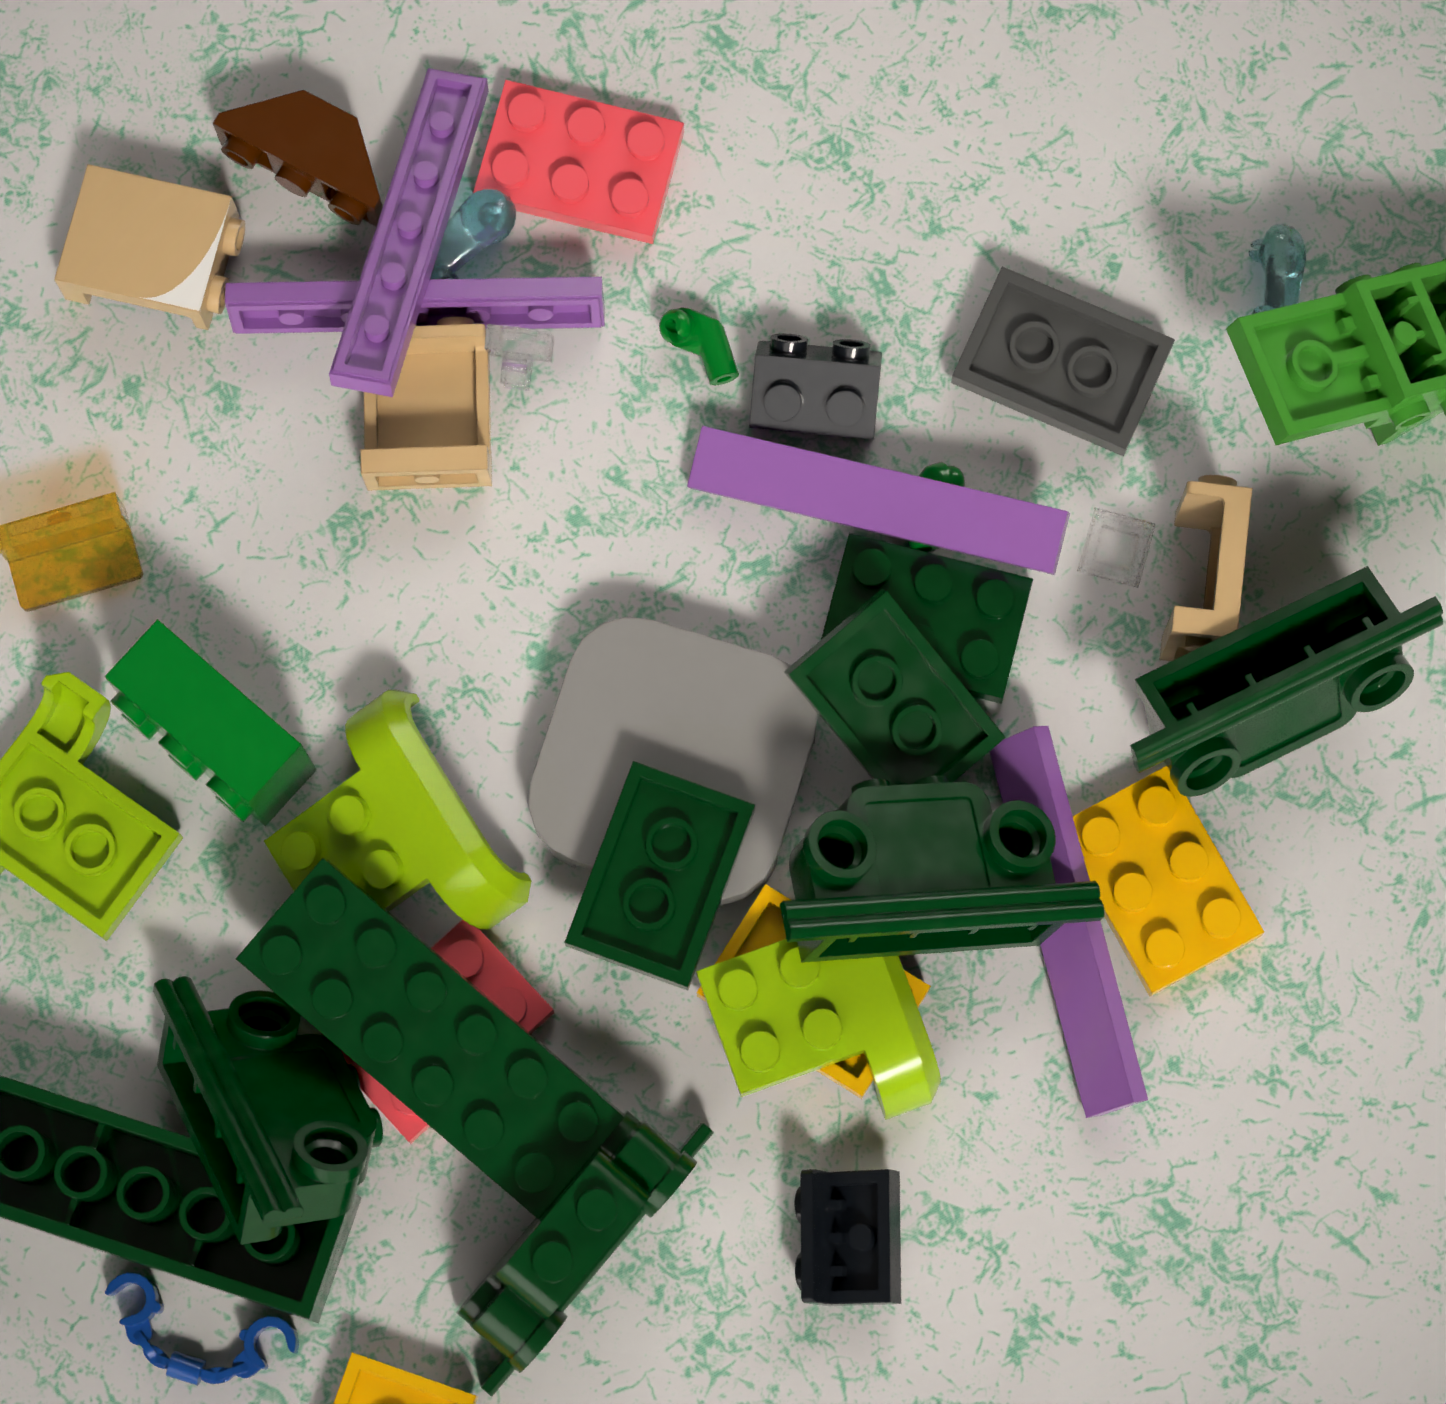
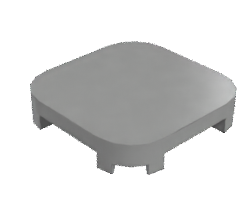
[528,617,817,908]

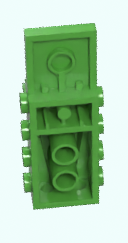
[1226,258,1446,446]

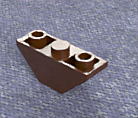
[213,90,383,227]

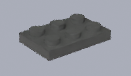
[951,266,1175,457]

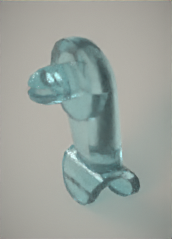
[430,189,516,279]
[1248,224,1306,314]

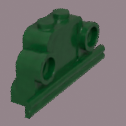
[1130,566,1443,797]
[780,775,1105,963]
[153,976,383,1245]
[456,1111,714,1397]

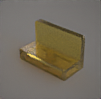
[0,492,143,612]

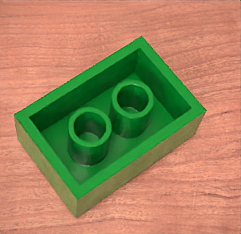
[104,619,317,827]

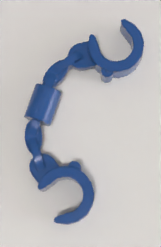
[105,1273,299,1386]

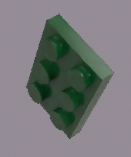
[821,533,1033,704]
[784,589,1006,785]
[564,761,755,991]

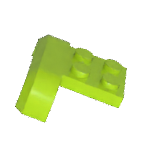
[0,672,183,941]
[264,690,532,929]
[696,939,941,1120]

